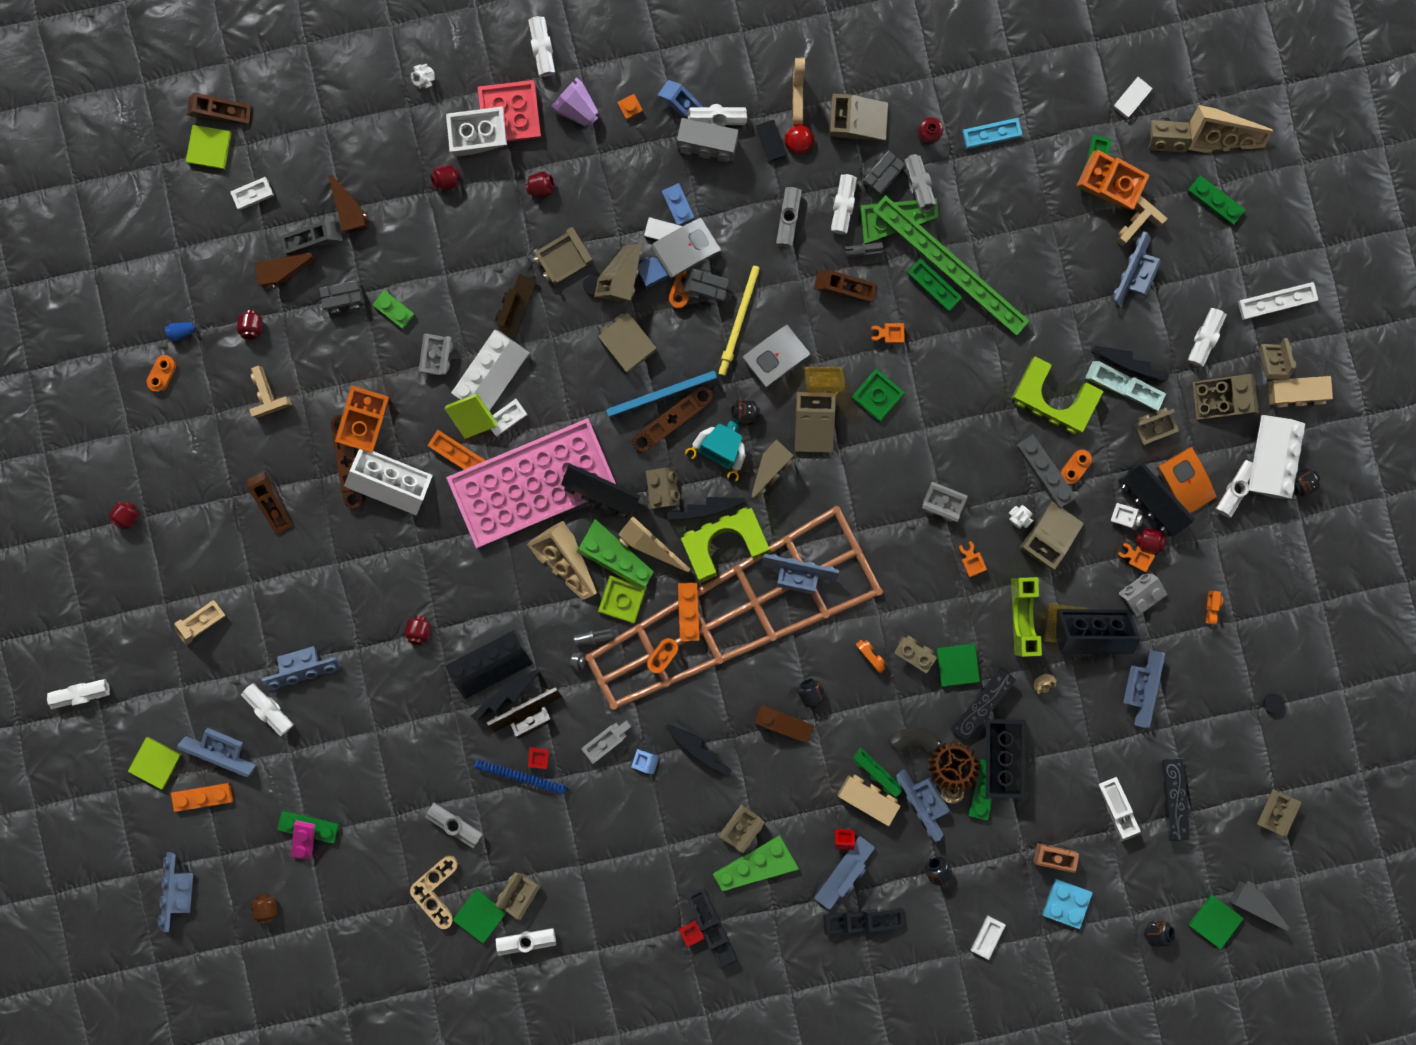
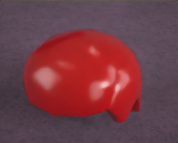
[784,125,814,154]

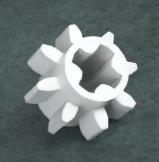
[411,64,435,89]
[1009,505,1033,529]

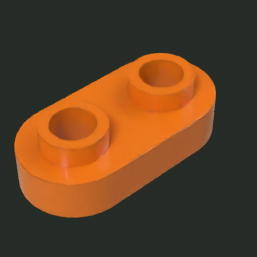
[669,271,689,309]
[147,355,176,392]
[1060,450,1092,484]
[647,638,678,673]
[855,640,886,674]

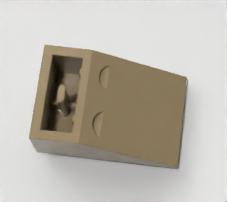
[829,94,888,141]
[594,243,642,302]
[1193,374,1259,420]
[795,392,836,453]
[751,439,793,500]
[1019,501,1084,570]

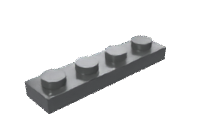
[1017,435,1077,509]

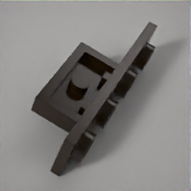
[495,274,537,341]
[487,687,562,739]

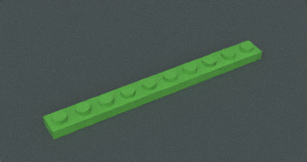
[872,195,1029,336]

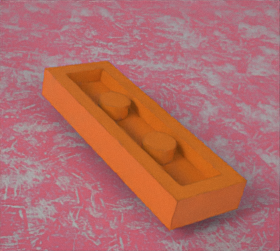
[427,430,486,470]
[678,583,699,641]
[171,783,233,812]

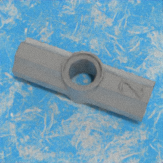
[904,154,936,212]
[776,187,802,247]
[425,802,483,848]

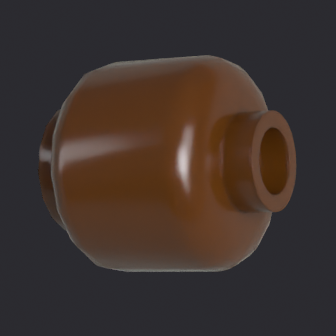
[251,893,277,923]

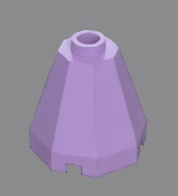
[550,78,598,127]

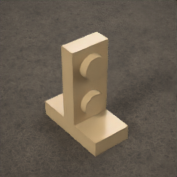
[1116,195,1167,246]
[249,366,292,418]
[174,600,225,646]

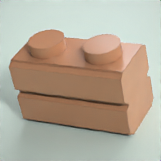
[1033,843,1079,873]

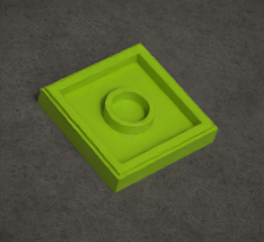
[186,125,231,170]
[445,393,498,439]
[598,575,647,624]
[128,737,182,789]

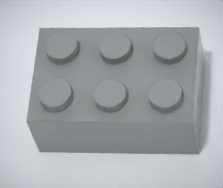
[677,118,738,163]

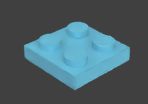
[1042,878,1093,929]

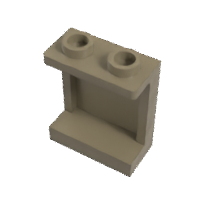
[533,227,593,286]
[598,312,657,374]

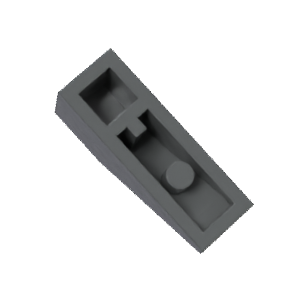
[281,220,342,254]
[1229,880,1289,931]

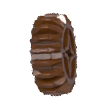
[928,741,980,793]

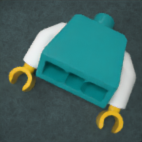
[685,421,745,482]

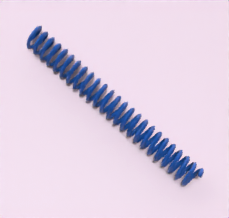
[474,758,567,795]

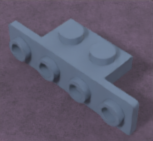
[1113,232,1161,307]
[761,554,839,595]
[261,646,341,690]
[1123,650,1165,728]
[177,728,256,777]
[896,769,950,842]
[815,836,875,909]
[158,852,193,932]

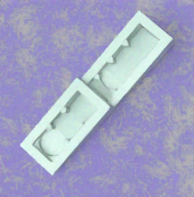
[1085,361,1166,411]

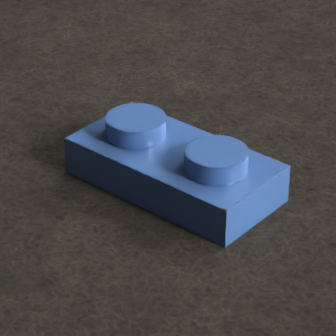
[662,183,695,226]

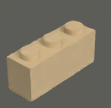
[1268,376,1333,408]
[837,775,900,826]

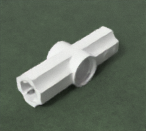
[528,16,555,77]
[688,104,747,127]
[831,174,857,235]
[1187,308,1227,367]
[1215,460,1253,518]
[47,679,110,709]
[241,683,294,736]
[496,928,556,956]

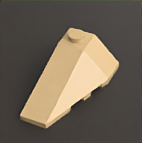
[1188,105,1273,153]
[618,517,691,572]
[527,521,597,600]

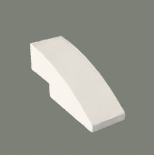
[1098,777,1141,842]

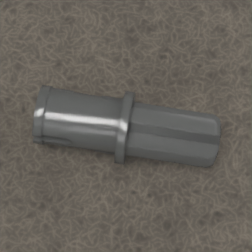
[845,243,884,259]
[574,629,613,647]

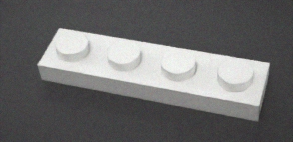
[1238,282,1318,320]

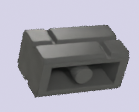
[862,151,905,197]
[682,269,729,305]
[319,280,364,314]

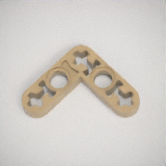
[792,58,805,125]
[410,856,458,929]

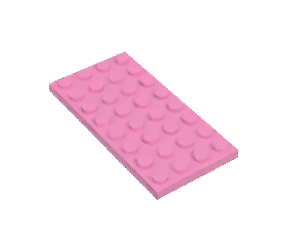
[446,418,616,548]

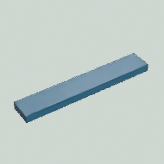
[606,371,717,418]

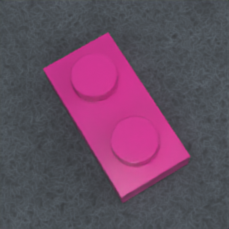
[291,820,315,860]

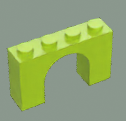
[1011,356,1103,435]
[681,507,770,583]
[1011,577,1042,657]

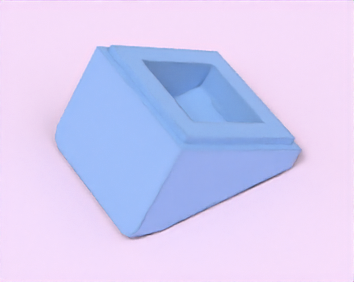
[632,749,659,774]

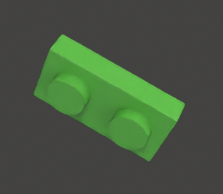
[372,290,415,329]

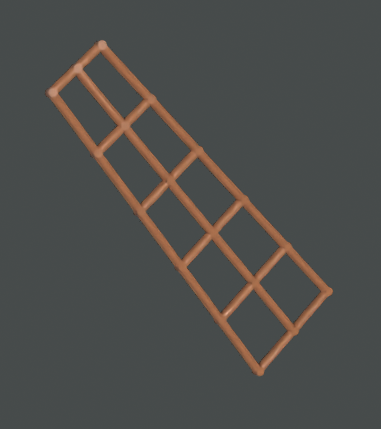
[585,506,883,710]

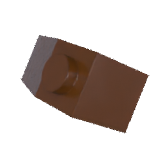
[187,93,251,124]
[329,175,370,235]
[255,253,316,290]
[814,270,876,302]
[247,471,293,534]
[754,704,814,743]

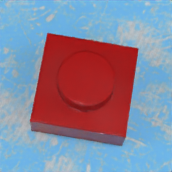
[528,747,550,769]
[835,829,855,850]
[679,920,705,947]

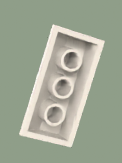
[451,330,530,411]
[1248,415,1305,499]
[344,449,433,515]

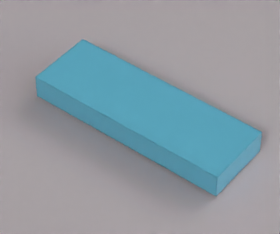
[962,118,1023,150]

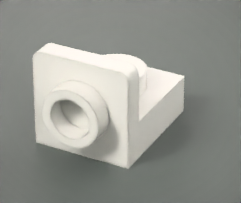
[1111,503,1143,530]

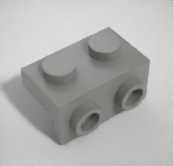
[418,334,453,376]
[922,482,967,522]
[1119,571,1168,617]

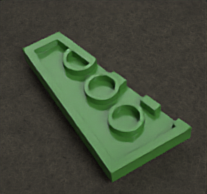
[860,198,938,244]
[577,519,653,590]
[713,835,799,891]

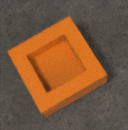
[617,94,643,121]

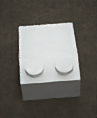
[446,107,507,157]

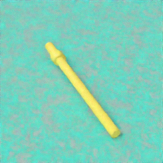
[718,266,760,376]

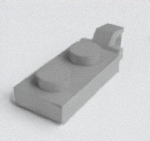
[581,720,631,764]

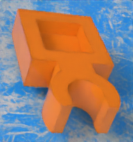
[871,323,904,343]
[959,541,987,577]
[1118,543,1155,572]
[1206,591,1223,624]

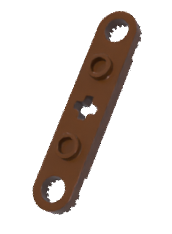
[632,387,713,452]
[330,415,364,509]

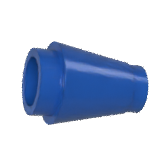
[165,321,195,342]

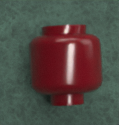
[918,117,943,145]
[430,164,460,192]
[525,171,555,199]
[237,310,263,340]
[109,500,138,530]
[1136,528,1166,555]
[404,615,431,645]

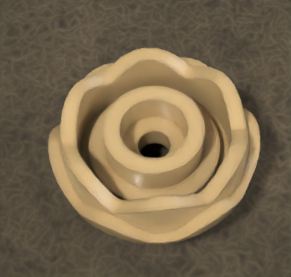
[1034,674,1057,694]
[940,779,964,803]

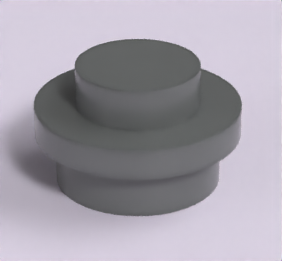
[570,652,586,671]

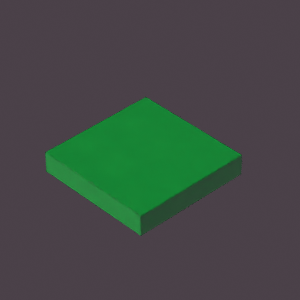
[851,368,905,422]
[936,644,980,687]
[453,888,507,943]
[1188,894,1244,949]

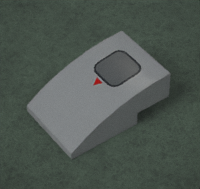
[651,218,721,278]
[742,325,810,388]

